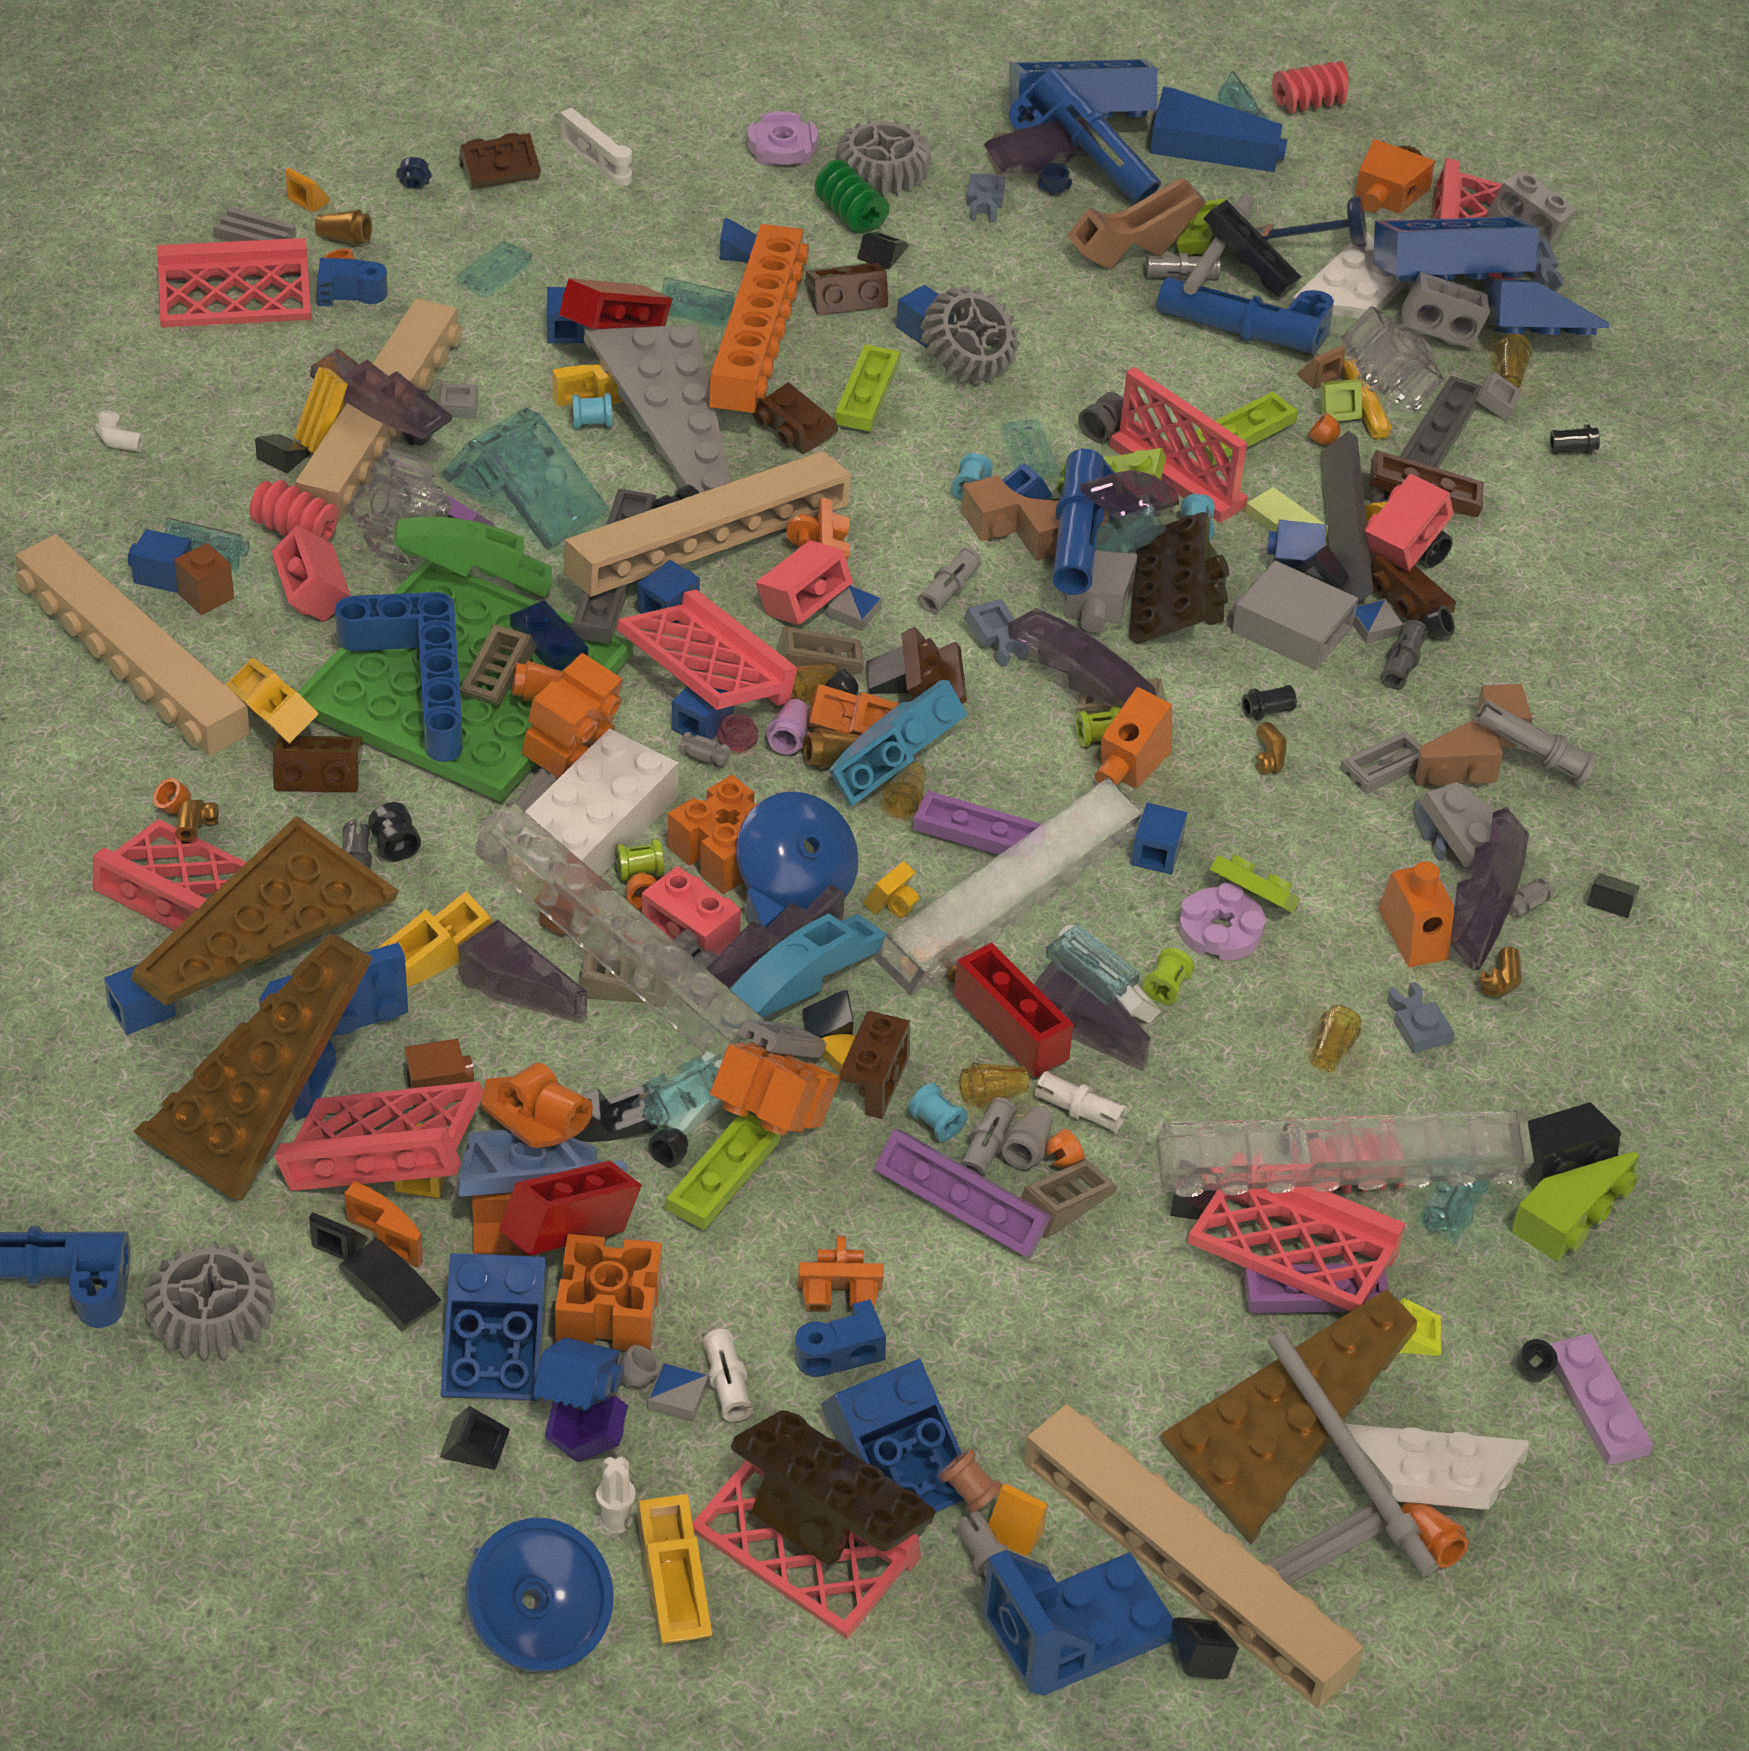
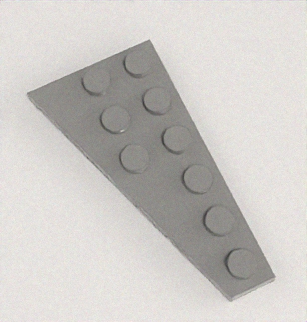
[584,325,731,493]

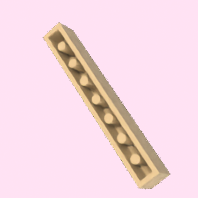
[295,298,462,521]
[563,451,851,597]
[15,534,250,756]
[1024,1404,1364,1709]

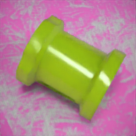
[1075,706,1121,747]
[615,839,664,882]
[1142,947,1195,1005]

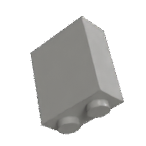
[1231,561,1359,671]

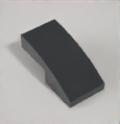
[573,1084,658,1142]
[339,1238,441,1332]

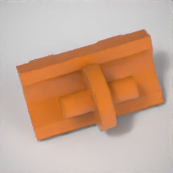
[786,497,850,561]
[797,1236,884,1312]

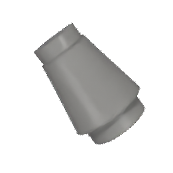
[1002,1106,1054,1169]

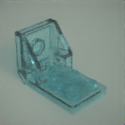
[442,407,609,550]

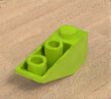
[1511,1151,1640,1262]

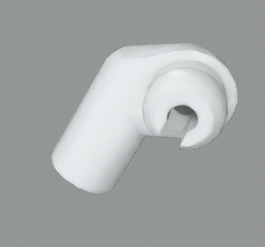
[95,410,144,452]

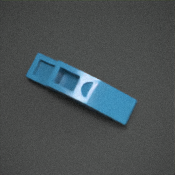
[829,680,968,806]
[727,913,888,1020]

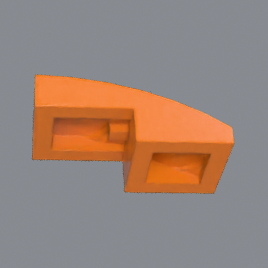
[807,684,900,735]
[344,1180,423,1268]

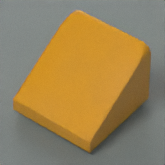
[285,168,330,212]
[988,1483,1048,1556]

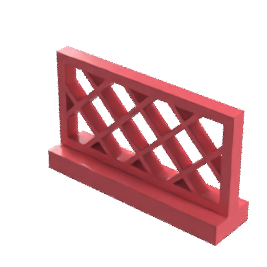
[1432,158,1520,279]
[157,238,311,327]
[1109,367,1248,523]
[617,589,797,710]
[93,819,246,931]
[274,1081,484,1191]
[1188,1154,1406,1312]
[692,1460,921,1639]

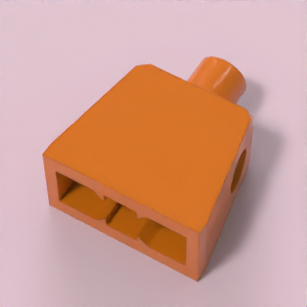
[1355,139,1436,213]
[1095,687,1172,790]
[1379,861,1454,968]

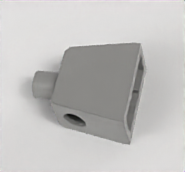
[1061,550,1137,633]

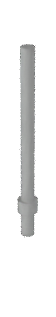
[1183,194,1255,295]
[1268,1332,1438,1576]

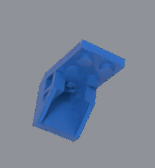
[259,942,408,1121]
[982,1550,1175,1696]

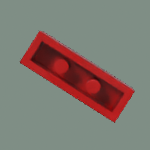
[559,278,673,329]
[954,942,1074,1078]
[498,1160,642,1256]

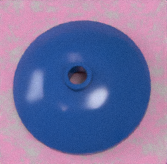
[736,792,859,918]
[465,1518,614,1672]

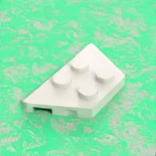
[1291,232,1407,320]
[1345,1424,1529,1510]

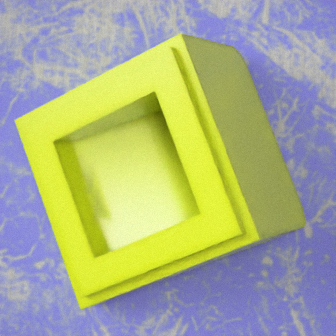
[1399,1298,1442,1356]

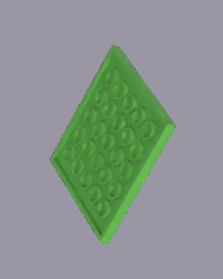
[298,559,633,802]

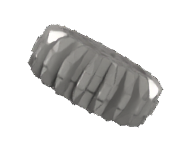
[835,118,931,196]
[920,284,1020,385]
[144,1240,275,1362]

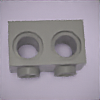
[1486,169,1578,248]
[1402,271,1490,349]

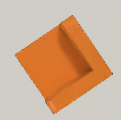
[472,1192,530,1256]

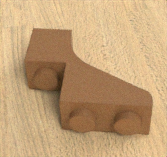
[1067,179,1206,270]
[961,475,1109,561]
[1414,684,1532,786]

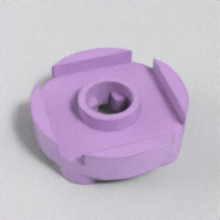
[747,111,818,165]
[1179,882,1266,961]

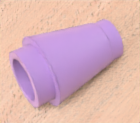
[766,699,808,755]

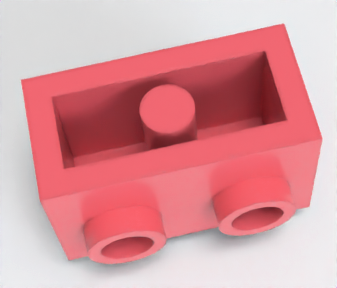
[1365,474,1454,572]
[271,525,351,622]
[755,540,853,625]
[642,866,741,955]

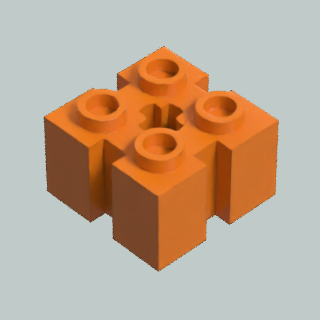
[521,653,623,778]
[667,774,758,894]
[710,1042,840,1135]
[555,1234,662,1351]

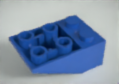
[1484,279,1609,335]
[441,1253,548,1401]
[820,1358,964,1512]

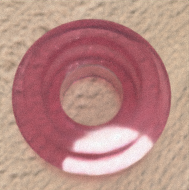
[717,714,758,752]

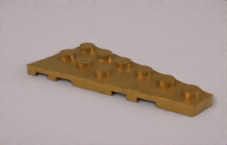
[130,816,399,1006]
[133,934,373,1200]
[1161,1289,1417,1545]

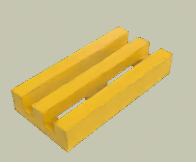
[294,367,348,453]

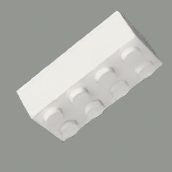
[510,728,679,881]

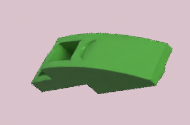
[393,517,552,598]

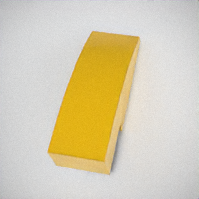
[225,657,319,744]
[376,891,501,987]
[637,1494,712,1645]

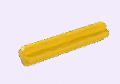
[1342,358,1392,440]

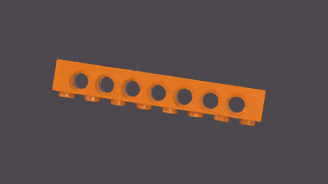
[709,224,809,413]

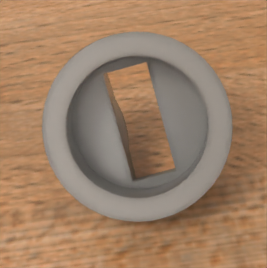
[618,1345,660,1388]

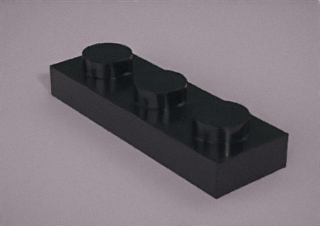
[1203,200,1302,296]

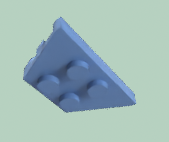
[456,1130,628,1197]

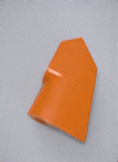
[481,1062,593,1148]

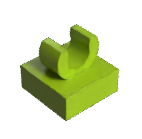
[1321,379,1363,421]

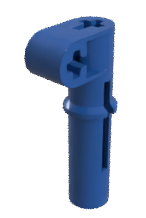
[1009,68,1161,205]
[1157,277,1334,355]
[1053,448,1131,595]
[0,1226,131,1328]

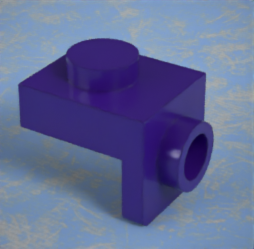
[545,1395,628,1462]

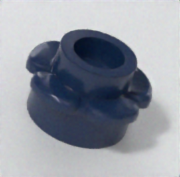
[396,157,432,189]
[1037,163,1072,194]

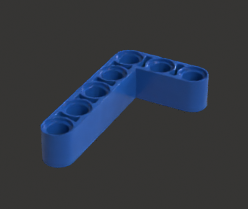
[334,592,463,762]

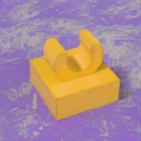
[863,861,920,919]

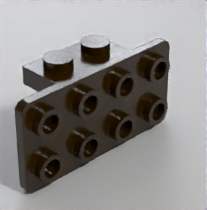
[1130,512,1229,644]
[731,1410,936,1566]

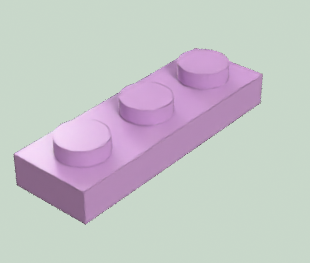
[1549,1333,1653,1466]

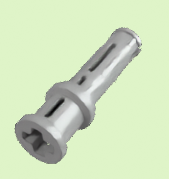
[1474,699,1598,786]

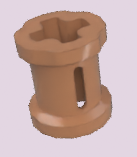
[938,1448,1003,1515]

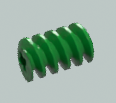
[815,159,890,234]

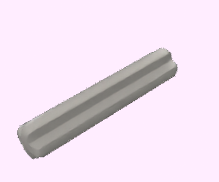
[1266,1503,1388,1585]

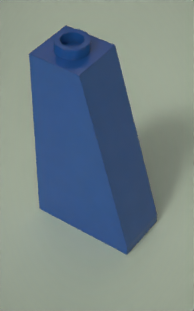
[1150,86,1287,172]

